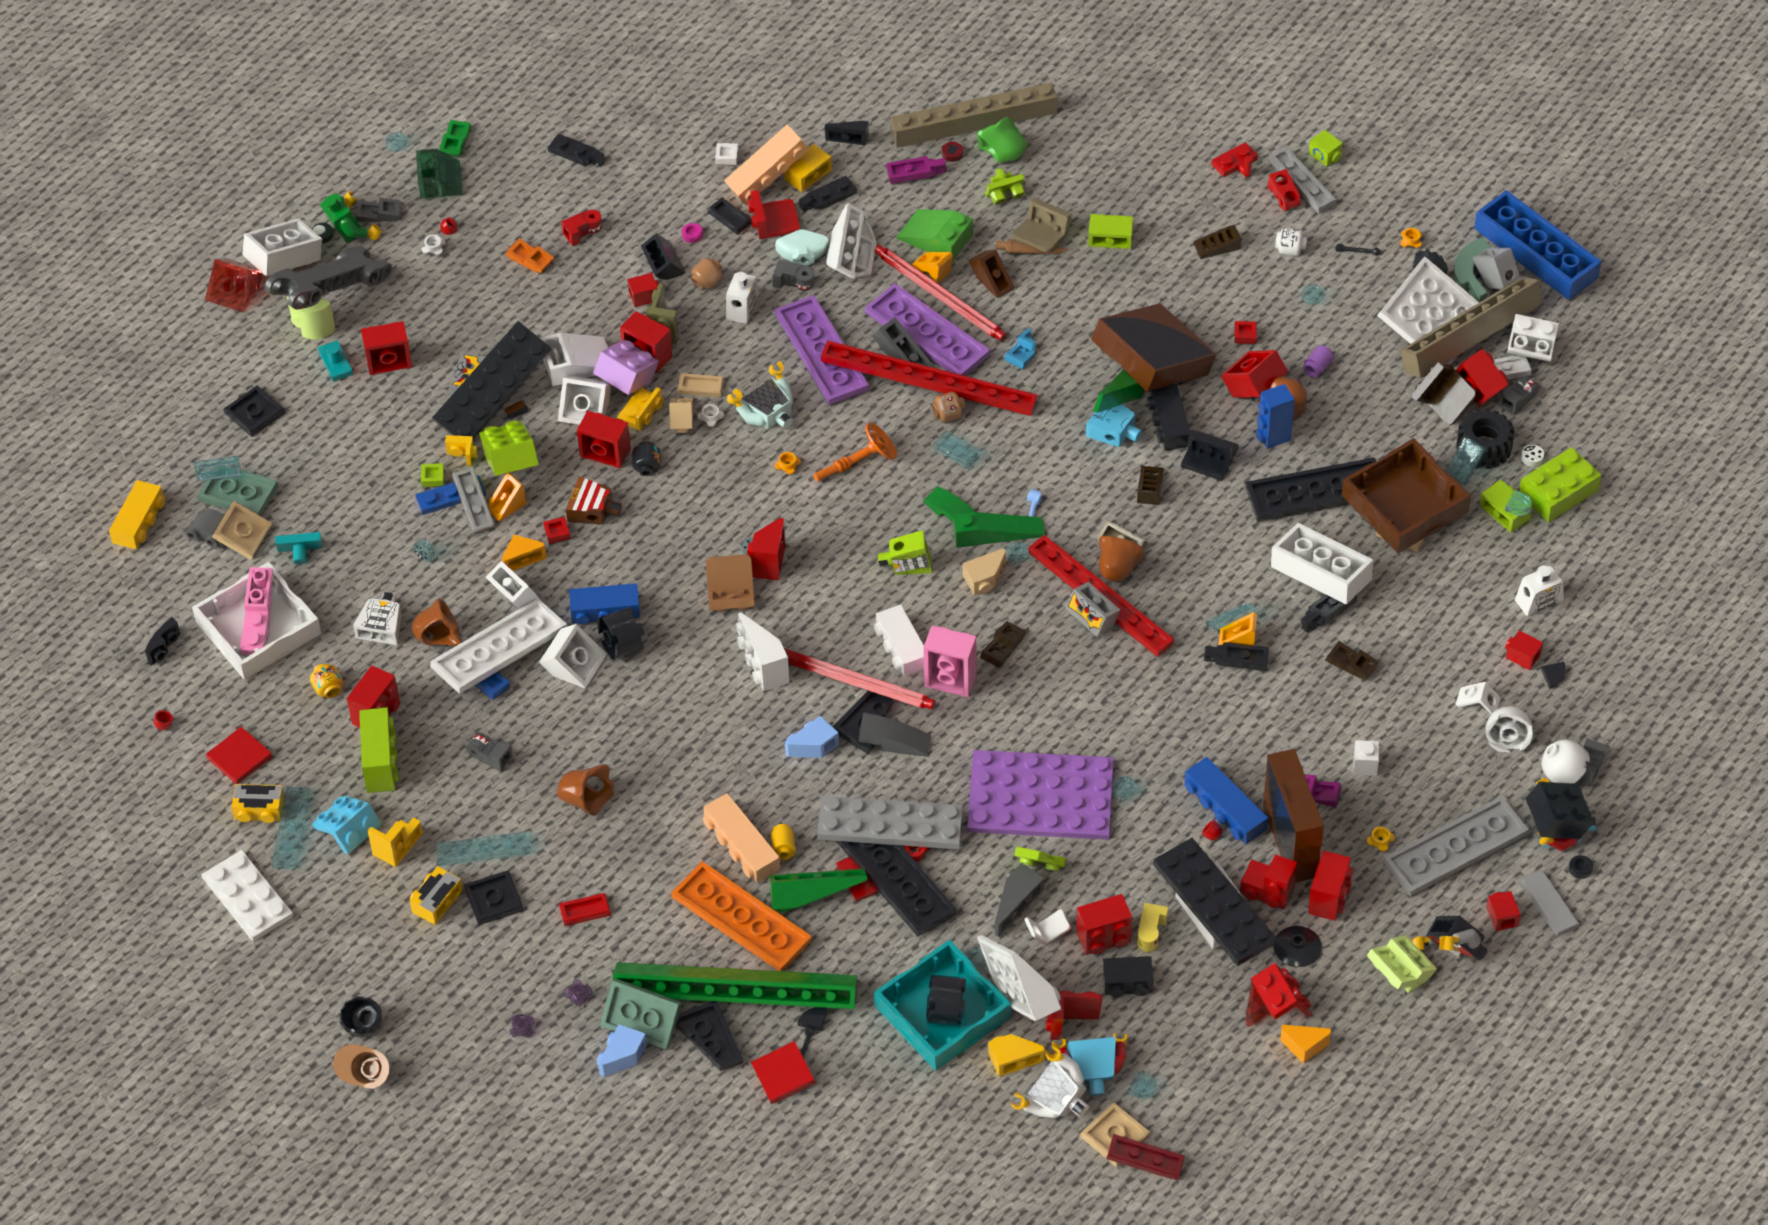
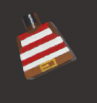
[566,477,622,525]

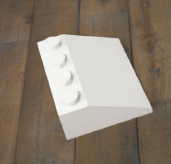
[977,935,1061,1021]

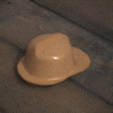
[333,1044,390,1089]

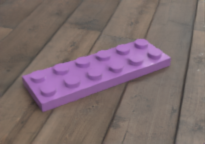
[865,283,990,376]
[775,295,869,405]

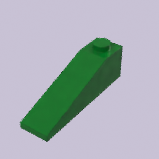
[1093,369,1150,413]
[953,512,1045,548]
[769,869,867,912]

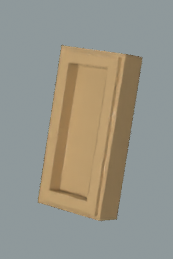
[677,373,724,397]

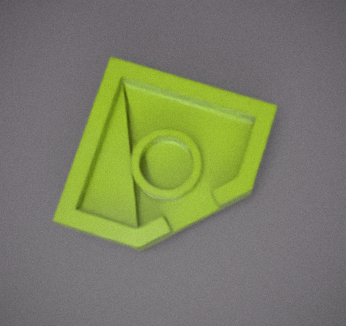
[1014,846,1068,872]

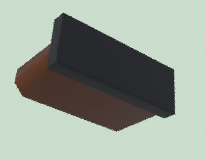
[504,400,528,420]

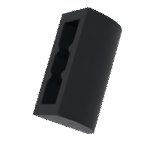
[641,233,686,280]

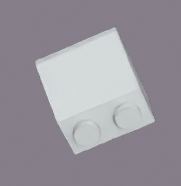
[558,376,612,425]
[539,624,607,688]

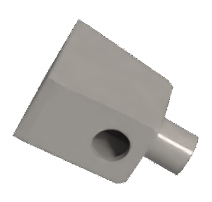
[1472,248,1520,290]

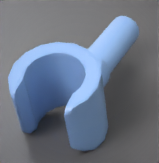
[1027,489,1042,517]

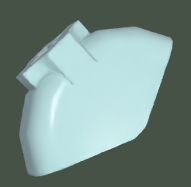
[775,230,829,267]

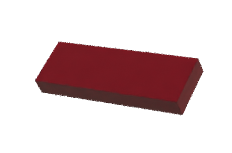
[1106,1134,1185,1180]

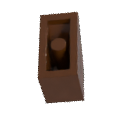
[968,250,1015,298]

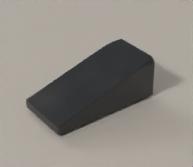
[825,121,869,146]

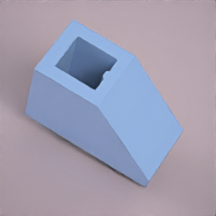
[785,716,839,758]
[597,1024,647,1077]

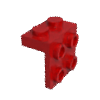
[747,190,800,239]
[1250,963,1312,1020]
[1046,990,1103,1040]

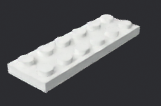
[431,598,567,694]

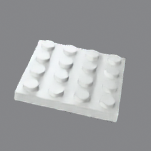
[1377,257,1479,365]

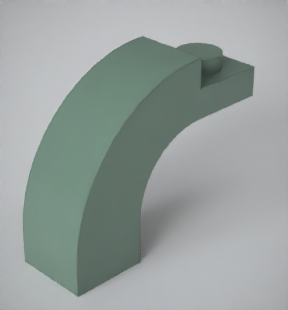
[1453,237,1491,303]

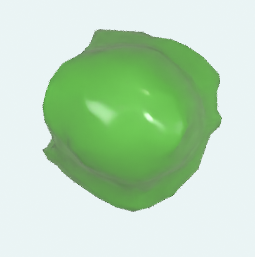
[977,117,1028,163]

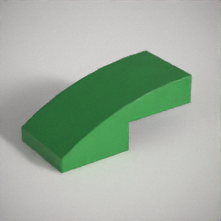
[439,120,471,157]
[923,486,975,523]

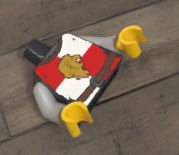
[1411,916,1487,960]

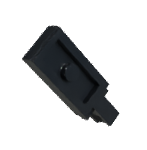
[548,133,605,167]
[799,176,857,212]
[1301,594,1357,633]
[1204,642,1269,671]

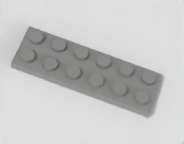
[817,796,962,849]
[1383,796,1529,896]

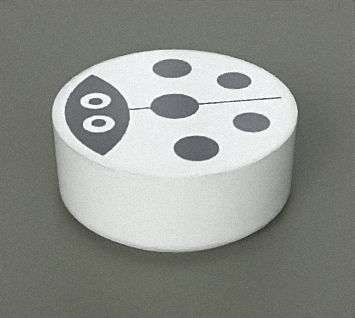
[1521,445,1544,467]

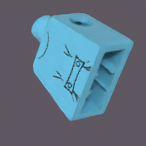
[1086,404,1142,447]

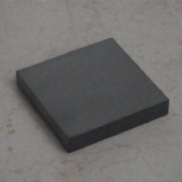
[223,385,285,437]
[463,870,524,926]

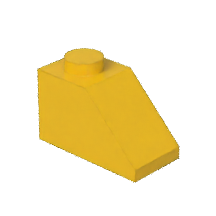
[988,1034,1045,1077]

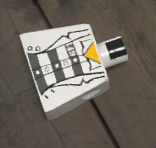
[726,272,759,324]
[1515,566,1564,616]
[353,592,402,645]

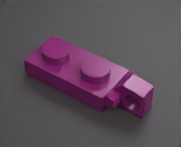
[886,156,946,184]

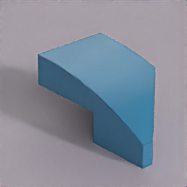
[1005,328,1036,369]

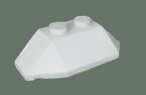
[826,203,876,279]

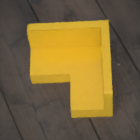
[368,817,423,867]

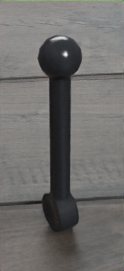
[1336,244,1381,256]
[801,1028,814,1058]

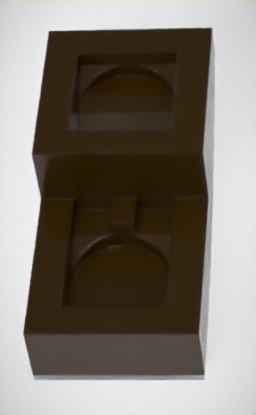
[980,621,1026,668]
[1325,641,1379,680]

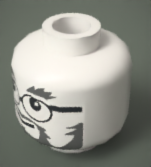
[1275,227,1307,256]

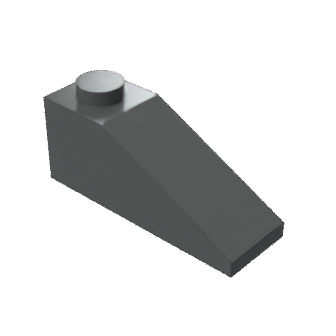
[872,317,935,368]
[995,863,1044,937]

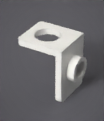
[1456,682,1500,714]
[1024,909,1071,945]

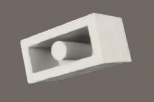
[486,561,539,609]

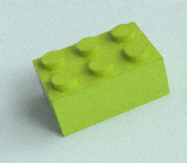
[479,421,539,476]
[1519,447,1602,523]
[359,708,399,793]

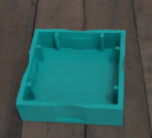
[874,939,1011,1071]

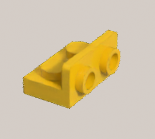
[617,387,663,431]

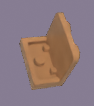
[706,554,755,611]

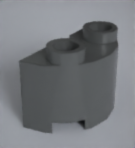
[186,508,226,549]

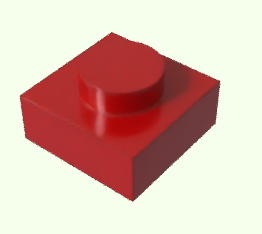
[1234,321,1257,344]
[543,517,570,544]

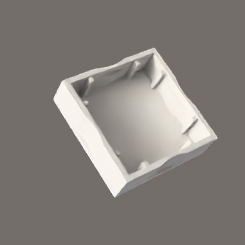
[192,562,321,680]

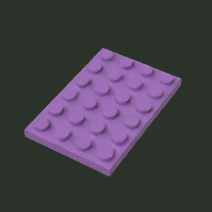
[967,750,1113,840]

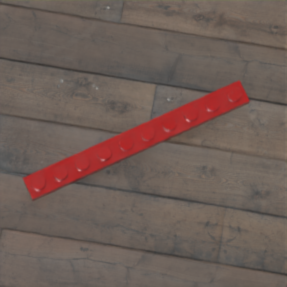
[820,340,1038,416]

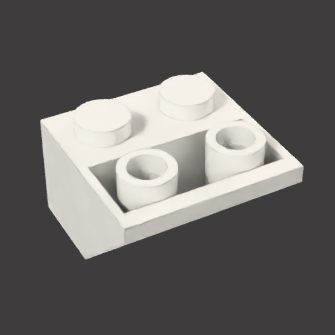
[1507,314,1559,362]

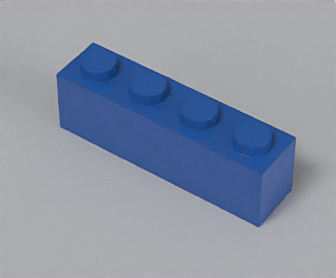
[1184,757,1268,845]

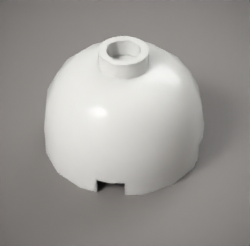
[1486,706,1533,752]
[1541,739,1590,784]

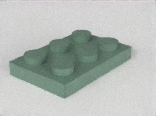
[197,463,278,516]
[600,978,682,1050]

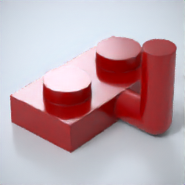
[1211,142,1258,177]

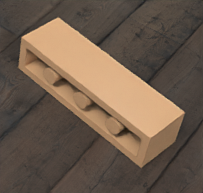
[724,125,809,205]
[703,793,781,883]

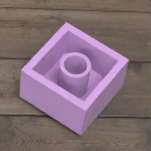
[593,339,659,395]

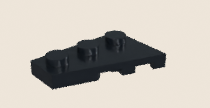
[833,691,894,755]
[675,1001,743,1071]

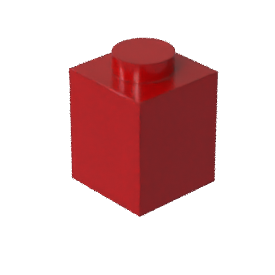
[627,273,660,307]
[1505,630,1543,670]
[1486,891,1521,931]

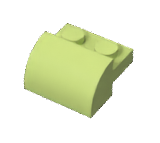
[287,296,336,339]
[1367,935,1437,993]

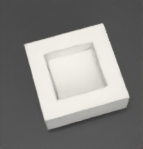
[715,143,738,165]

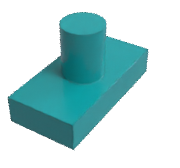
[317,340,353,382]
[275,532,323,564]

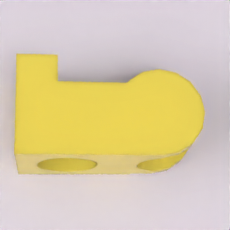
[1138,903,1168,952]

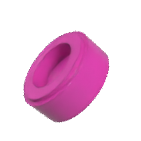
[682,223,703,243]

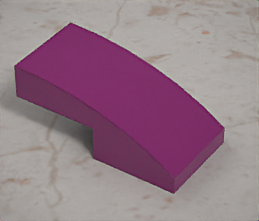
[1305,774,1342,807]

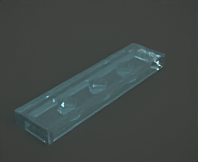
[272,786,311,870]
[436,831,532,867]

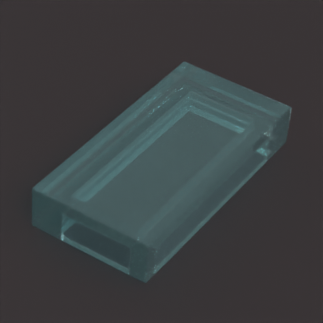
[933,430,981,470]
[1446,437,1485,487]
[194,456,242,482]
[1206,603,1256,629]

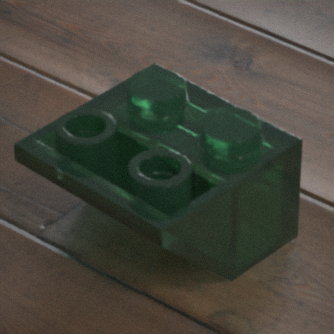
[416,148,463,199]

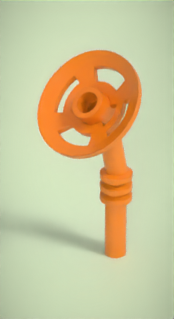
[813,422,897,482]

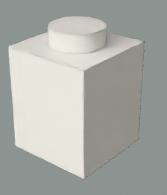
[1353,740,1379,776]

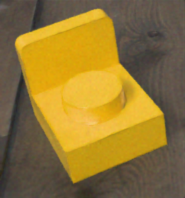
[445,435,478,466]

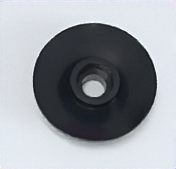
[1273,926,1322,967]

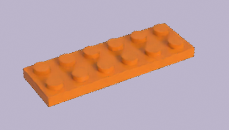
[671,861,812,971]

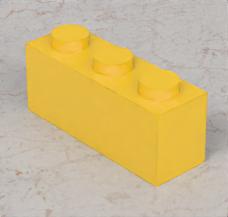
[109,480,165,550]

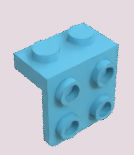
[312,796,382,854]

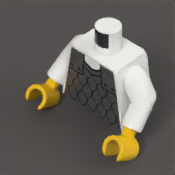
[1010,1043,1089,1118]

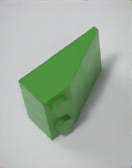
[897,209,973,262]

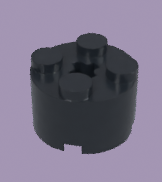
[597,607,644,660]
[926,974,966,1026]

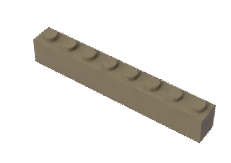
[891,82,1058,148]
[1401,276,1543,378]

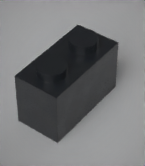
[1103,956,1154,997]

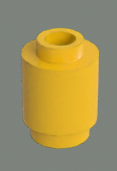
[771,824,796,860]

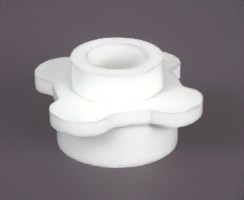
[422,235,445,255]
[698,404,724,427]

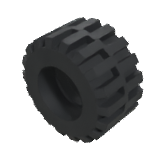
[1456,409,1514,469]

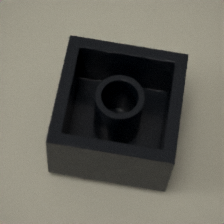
[1525,781,1594,839]

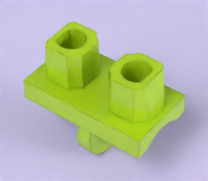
[985,168,1025,205]

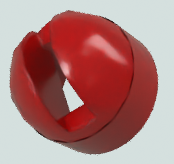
[440,217,458,235]
[154,710,173,731]
[1201,820,1222,840]

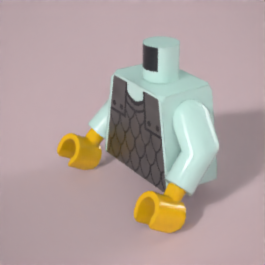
[727,361,793,429]

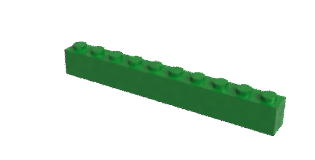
[613,962,858,1009]

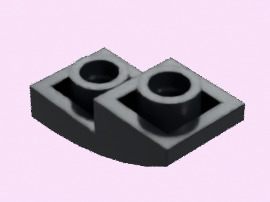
[145,617,181,666]

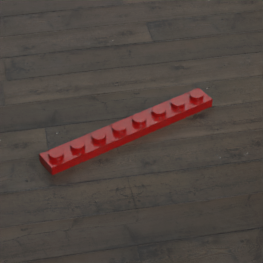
[1028,535,1174,657]

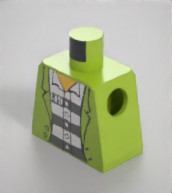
[878,531,932,575]

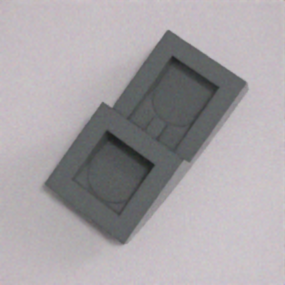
[356,198,401,222]

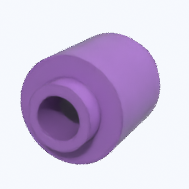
[1303,346,1334,378]

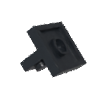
[1181,430,1239,481]

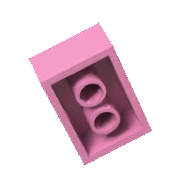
[923,626,977,697]

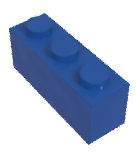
[1256,384,1295,449]
[569,583,640,624]

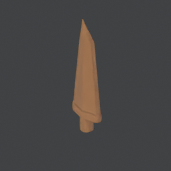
[995,238,1069,254]

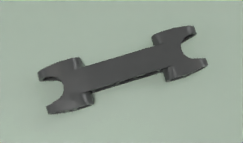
[265,246,392,310]

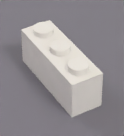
[874,604,924,677]

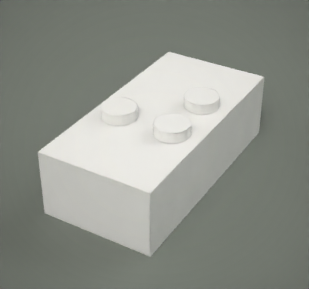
[1271,523,1373,604]

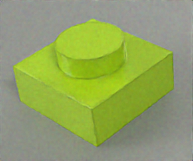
[421,463,444,487]

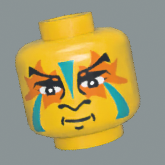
[310,664,344,699]

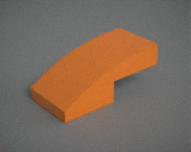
[506,238,554,273]

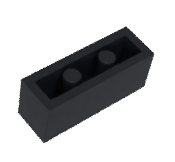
[1147,383,1191,451]

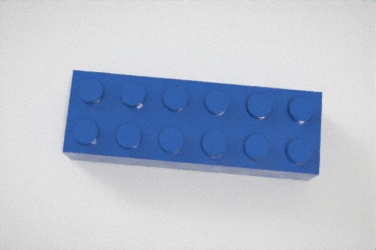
[1474,190,1601,300]

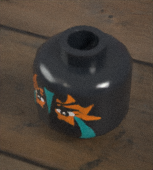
[632,441,661,476]

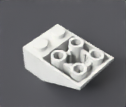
[540,333,608,386]
[736,613,789,691]

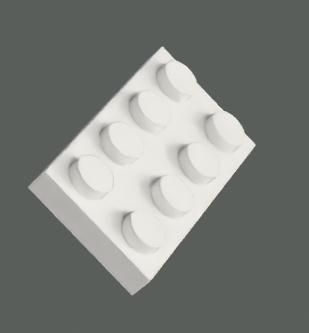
[201,850,293,942]

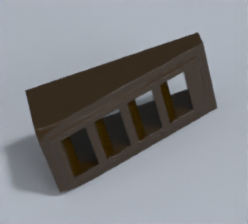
[1193,225,1241,259]
[1137,466,1164,505]

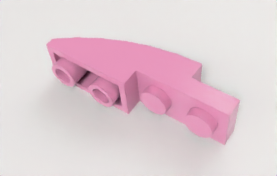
[240,567,273,655]

